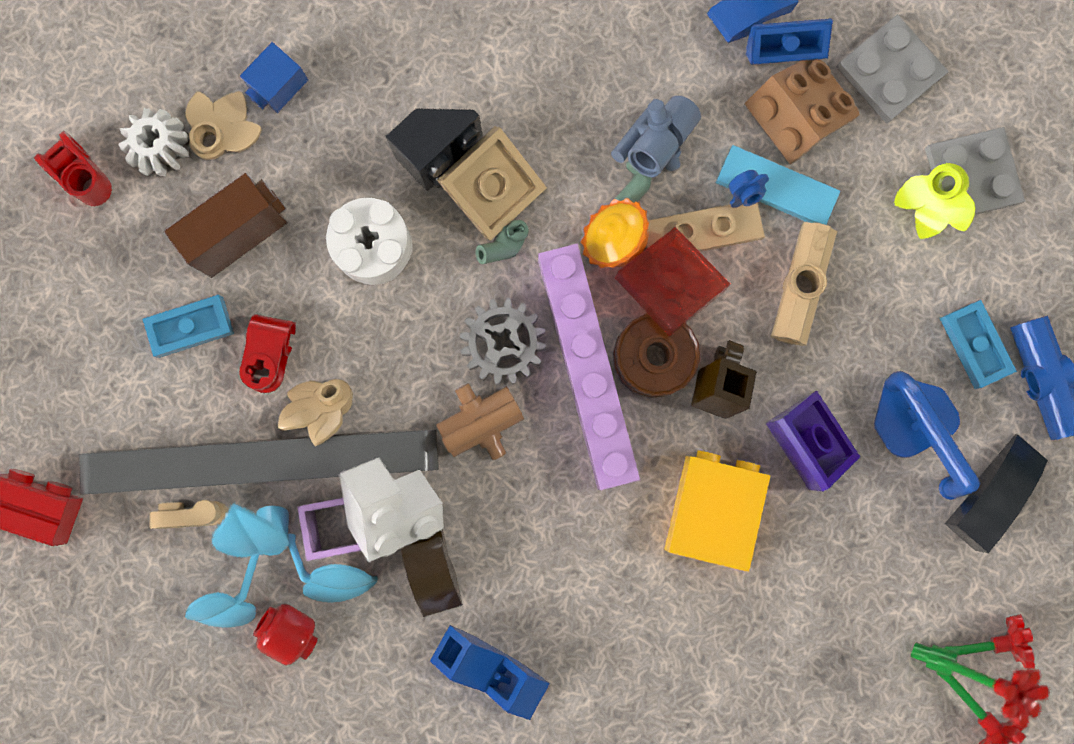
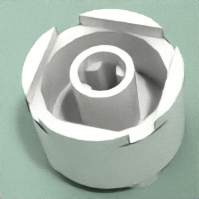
[326,198,412,285]

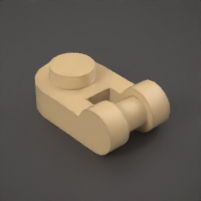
[150,500,228,529]

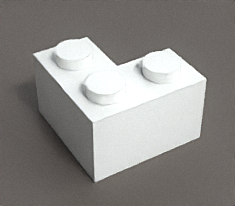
[340,458,444,562]

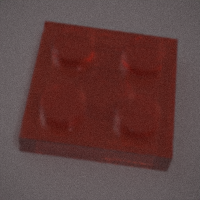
[615,227,730,337]

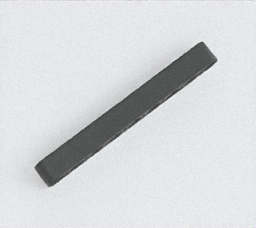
[79,430,439,495]

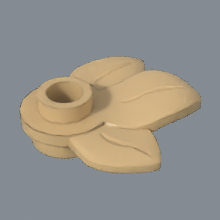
[186,91,262,160]
[278,379,353,446]

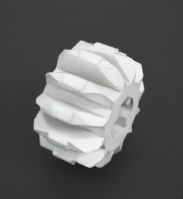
[118,108,190,177]

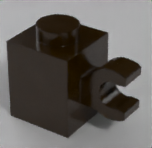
[691,340,757,419]

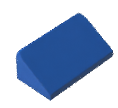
[746,18,833,65]

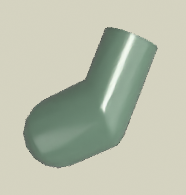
[615,160,652,202]
[476,219,529,265]

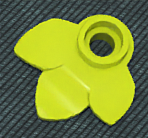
[894,163,976,239]

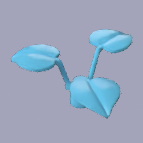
[185,503,378,628]

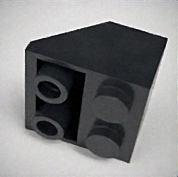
[385,108,483,192]

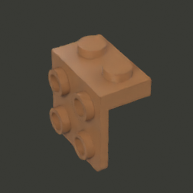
[744,59,859,165]

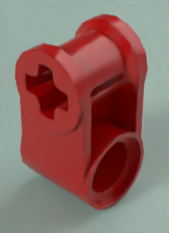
[34,131,112,206]
[239,314,296,393]

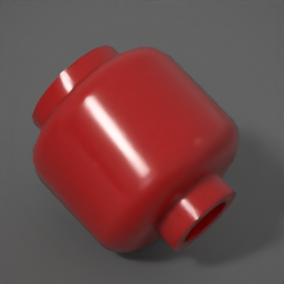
[253,603,318,666]

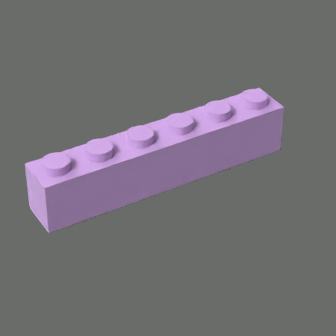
[538,243,640,490]

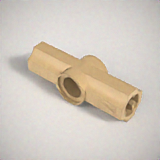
[771,222,837,346]

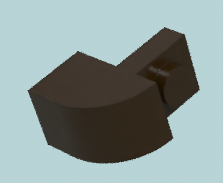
[401,529,463,617]

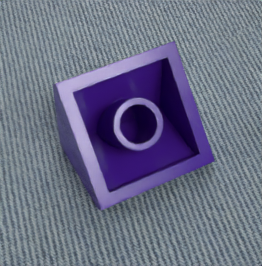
[766,390,860,491]

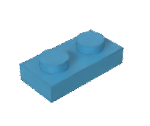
[142,295,234,358]
[940,300,1017,389]

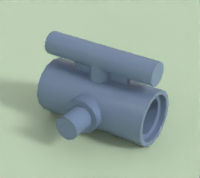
[611,96,701,177]

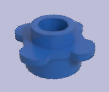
[728,170,769,208]

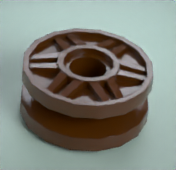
[612,312,700,398]

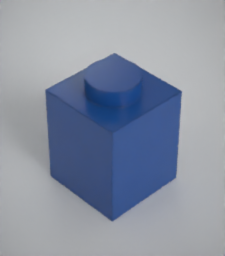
[240,42,308,113]

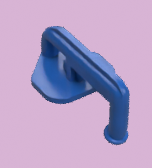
[874,371,980,500]

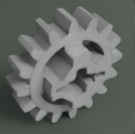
[460,298,546,386]

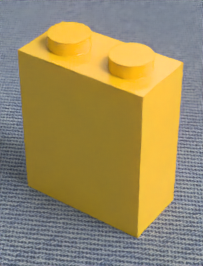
[664,450,771,572]

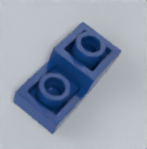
[707,0,799,43]

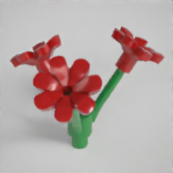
[911,614,1049,744]

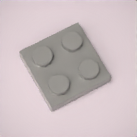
[836,14,949,124]
[925,127,1025,215]

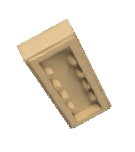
[645,203,765,262]

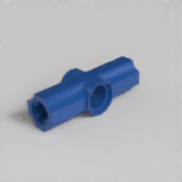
[1010,315,1074,440]

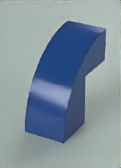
[430,625,550,720]

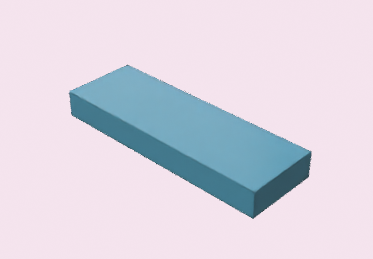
[715,145,840,225]

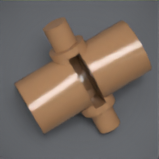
[436,383,524,460]

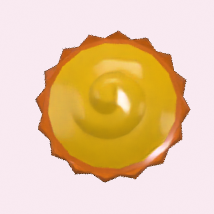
[580,198,649,269]

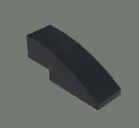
[945,434,1048,553]

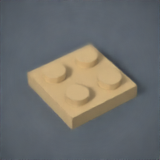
[437,126,547,241]

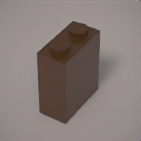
[164,173,288,278]

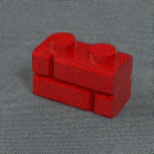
[0,469,83,546]

